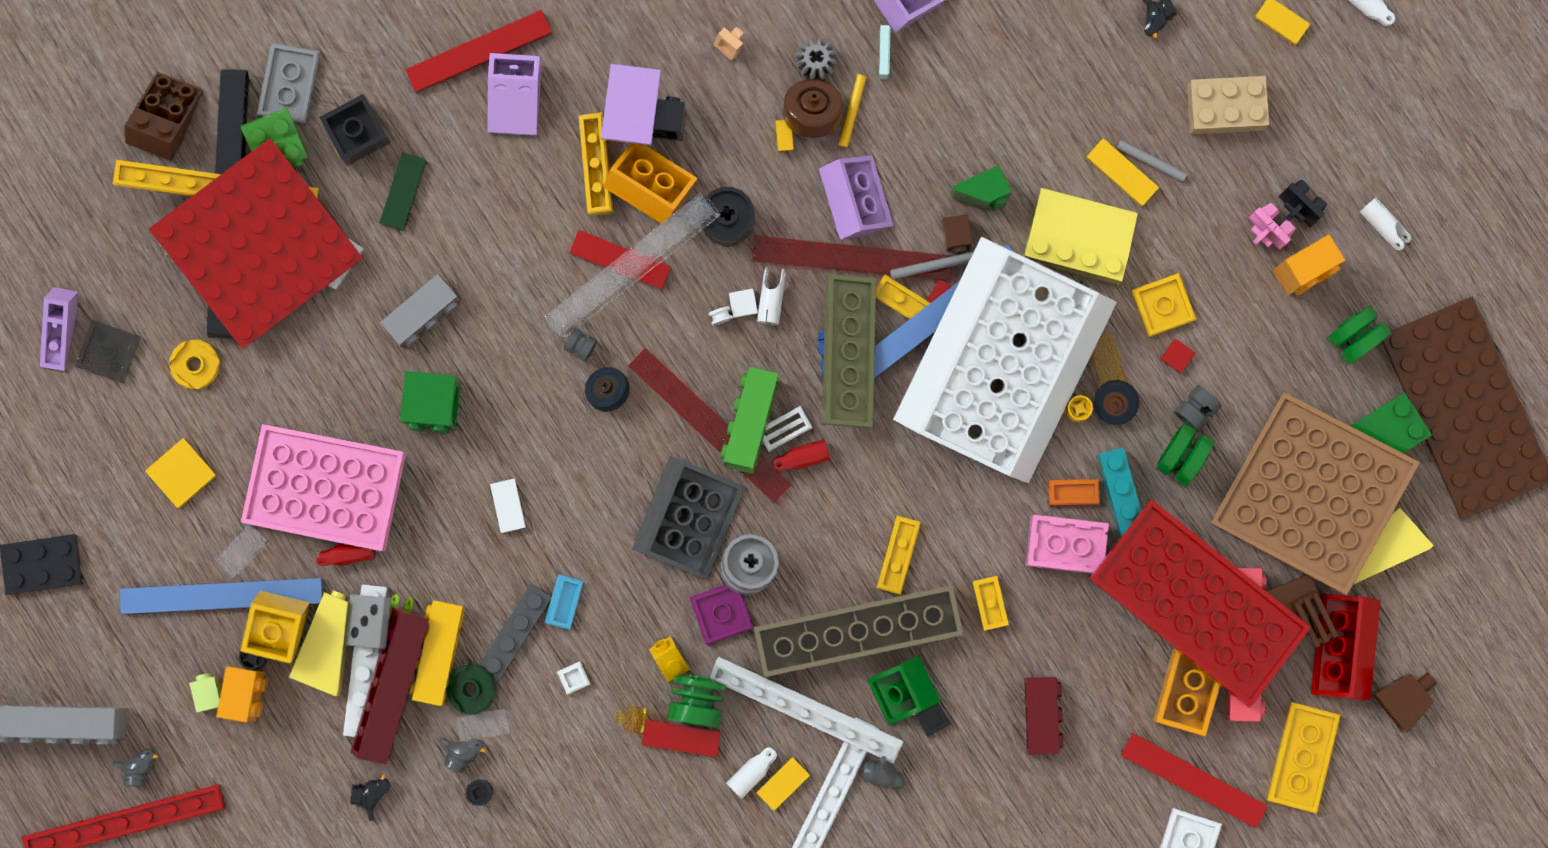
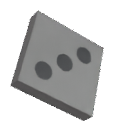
[344,595,391,649]

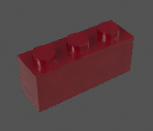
[1024,677,1064,754]

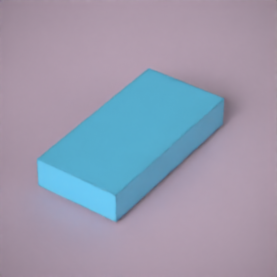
[545,574,584,630]

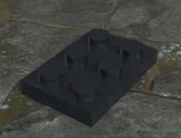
[0,534,83,595]

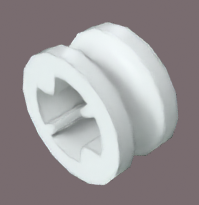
[708,306,733,326]

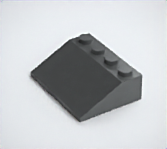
[632,456,745,580]

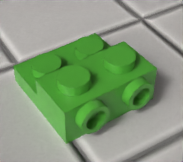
[241,107,308,168]

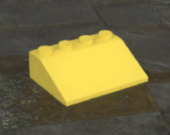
[1023,188,1138,285]

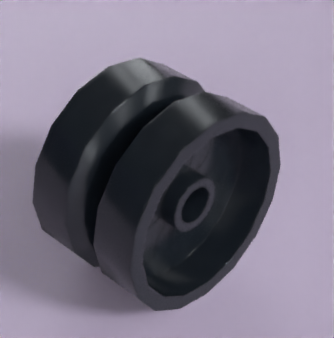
[700,187,755,246]

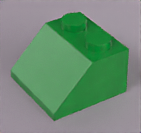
[950,165,1012,211]
[867,656,941,726]

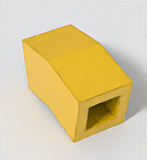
[775,120,794,151]

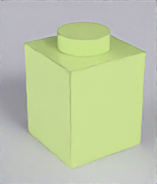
[190,673,222,713]

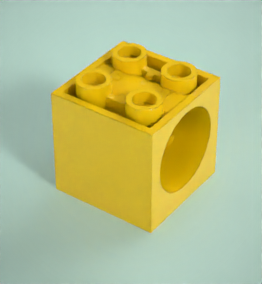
[241,590,310,664]

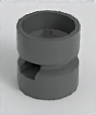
[1174,385,1222,433]

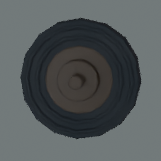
[584,367,630,412]

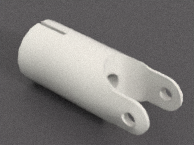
[1348,0,1395,26]
[1360,197,1411,250]
[757,267,785,325]
[726,748,777,799]

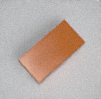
[1048,479,1100,506]

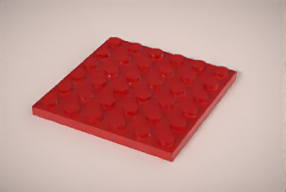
[149,138,363,349]

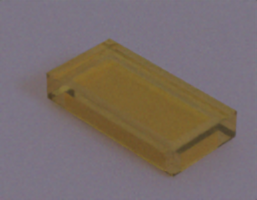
[1091,333,1125,387]

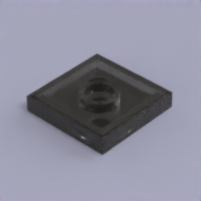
[75,320,141,384]

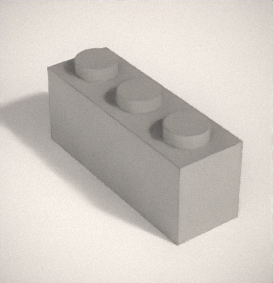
[380,274,460,348]

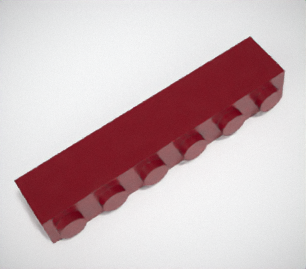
[350,607,429,764]

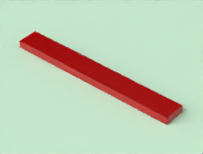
[22,784,226,848]

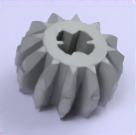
[796,38,837,80]

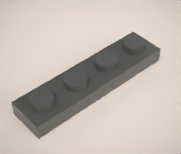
[480,584,551,683]

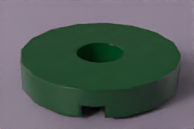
[446,664,497,714]

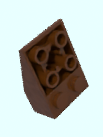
[124,72,203,161]

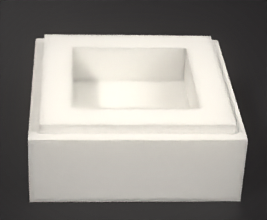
[729,289,758,318]
[557,661,591,695]

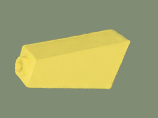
[1353,508,1434,585]
[289,590,349,696]

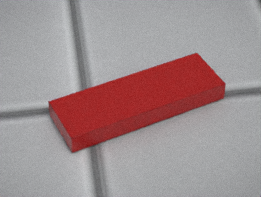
[642,720,721,757]

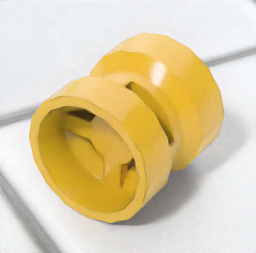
[1066,395,1093,422]

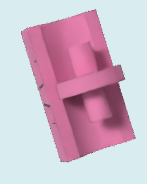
[1249,203,1296,250]

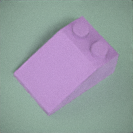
[874,0,947,33]

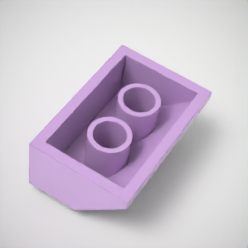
[819,155,894,240]

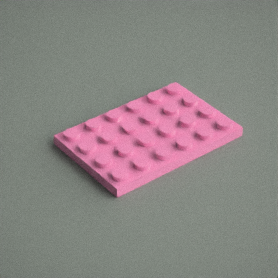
[241,424,406,552]

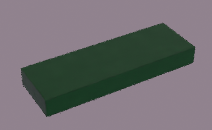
[379,152,427,231]

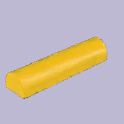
[579,112,614,215]

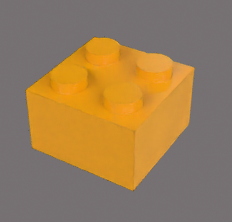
[217,666,268,722]

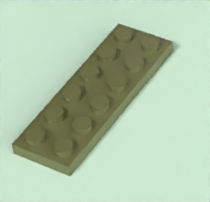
[822,274,876,428]

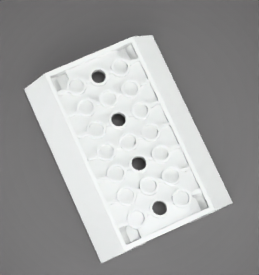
[893,237,1117,483]

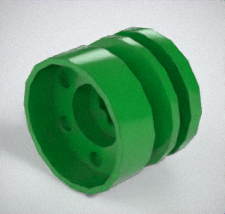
[667,675,726,728]

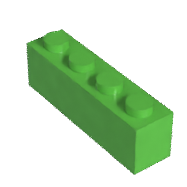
[721,366,779,474]

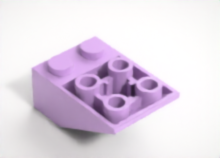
[487,53,542,136]

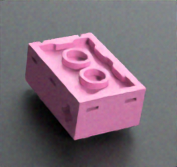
[1025,515,1109,574]

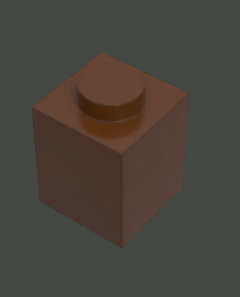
[942,214,972,254]

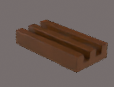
[1292,590,1338,648]

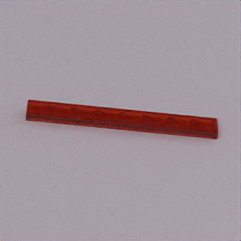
[752,235,952,281]
[628,348,791,503]

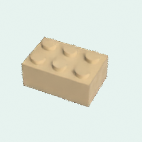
[1187,76,1269,135]

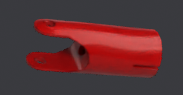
[772,439,830,471]
[316,543,376,566]

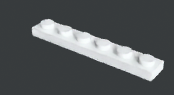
[343,585,388,737]

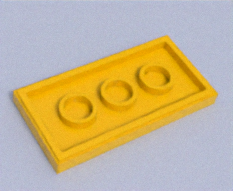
[1266,702,1341,814]

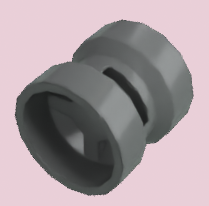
[564,328,598,362]

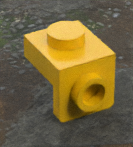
[649,637,690,682]

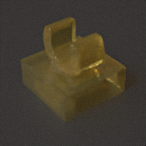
[616,706,647,733]

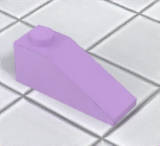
[40,287,78,371]

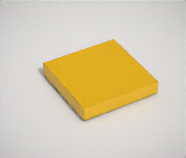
[1131,273,1196,338]
[145,438,217,509]

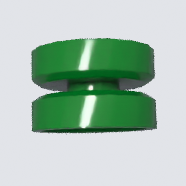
[1326,305,1392,366]
[1155,422,1215,488]

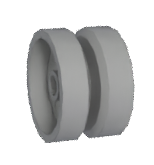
[720,534,779,596]

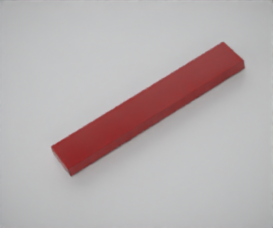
[405,10,552,93]
[1120,733,1268,828]

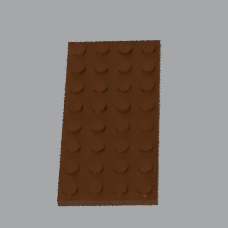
[1382,296,1548,520]

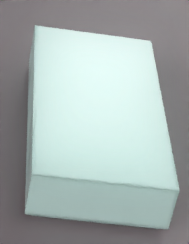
[879,25,890,80]

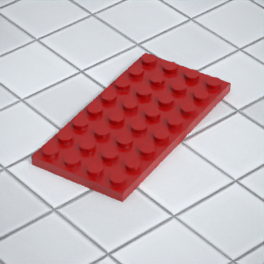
[1089,499,1311,708]

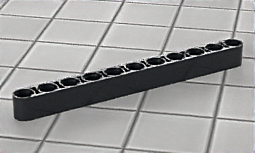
[207,69,249,339]

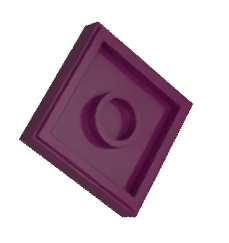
[690,585,754,645]

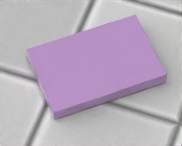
[601,64,661,146]

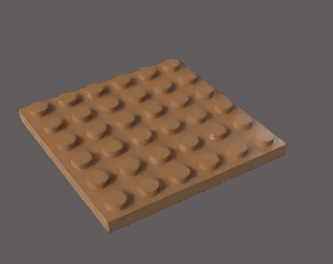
[1211,392,1420,596]

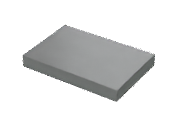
[257,43,321,125]

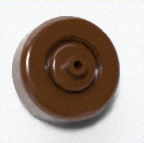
[783,79,844,138]

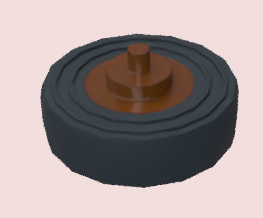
[1094,380,1139,425]

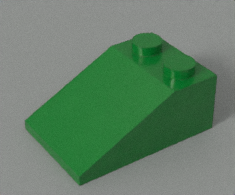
[1350,392,1432,453]

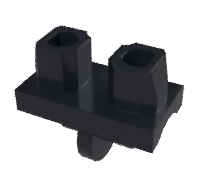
[1278,180,1327,228]

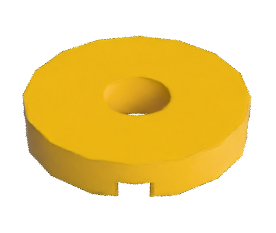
[169,340,220,390]

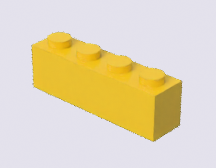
[409,600,465,706]

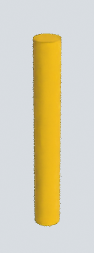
[838,74,867,148]

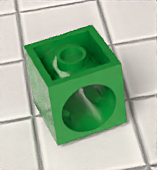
[400,371,461,434]

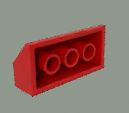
[1311,594,1381,701]

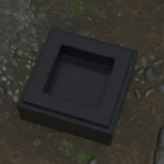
[916,703,950,737]

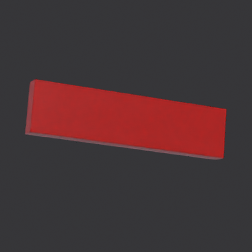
[569,230,671,290]

